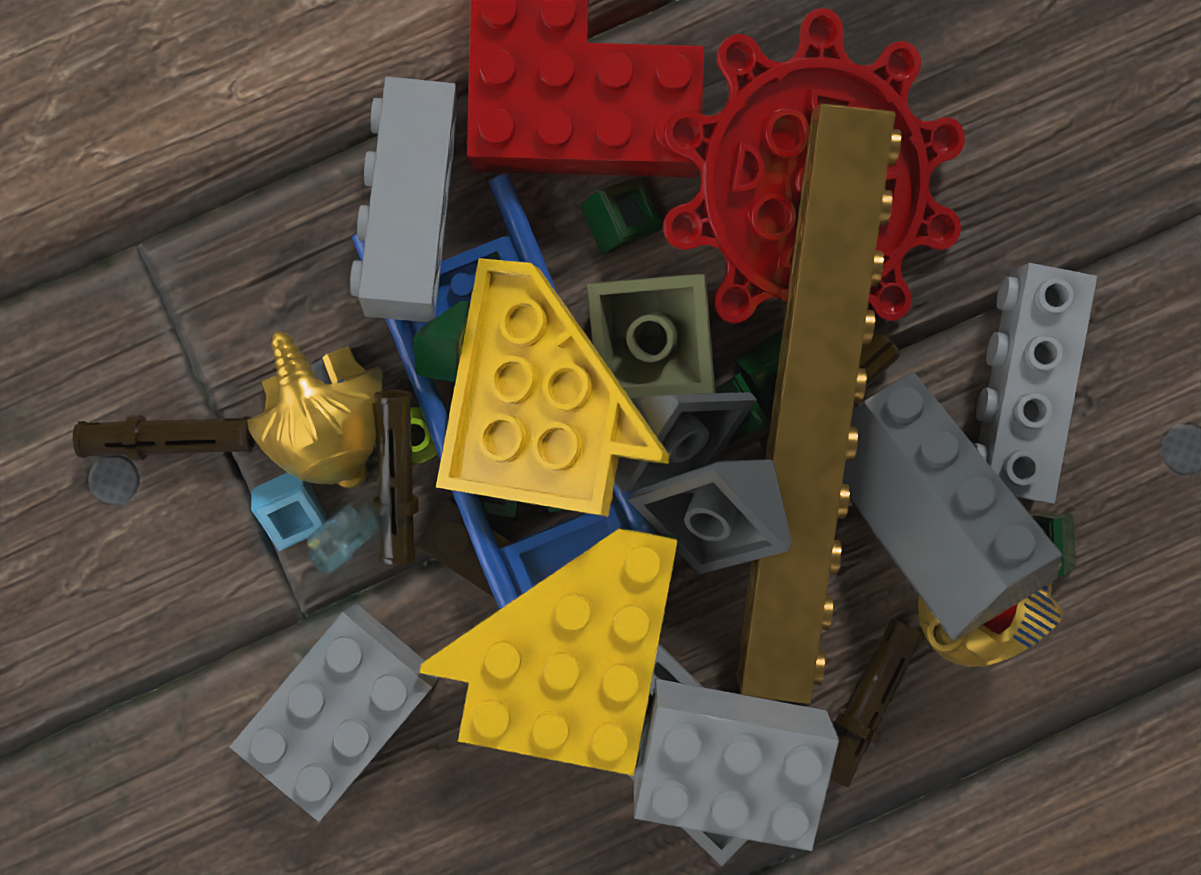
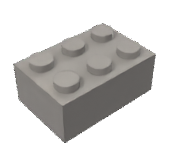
[230,603,439,822]
[634,679,839,851]

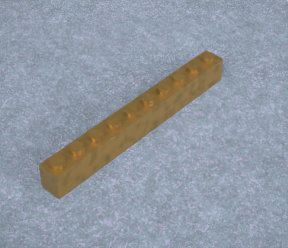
[736,104,901,704]

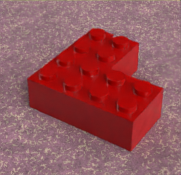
[467,0,704,178]

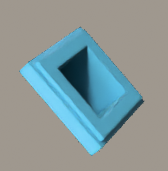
[251,472,330,551]

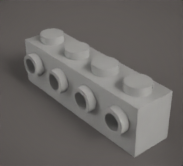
[350,76,458,322]
[973,263,1097,504]

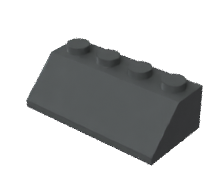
[842,371,1062,642]

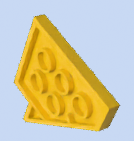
[436,258,669,517]
[419,528,678,776]

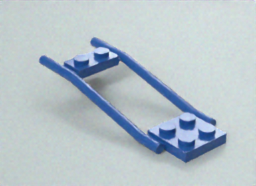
[352,174,656,610]

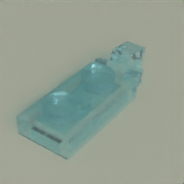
[307,501,379,575]

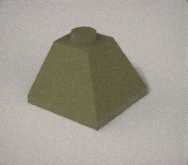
[587,273,715,398]

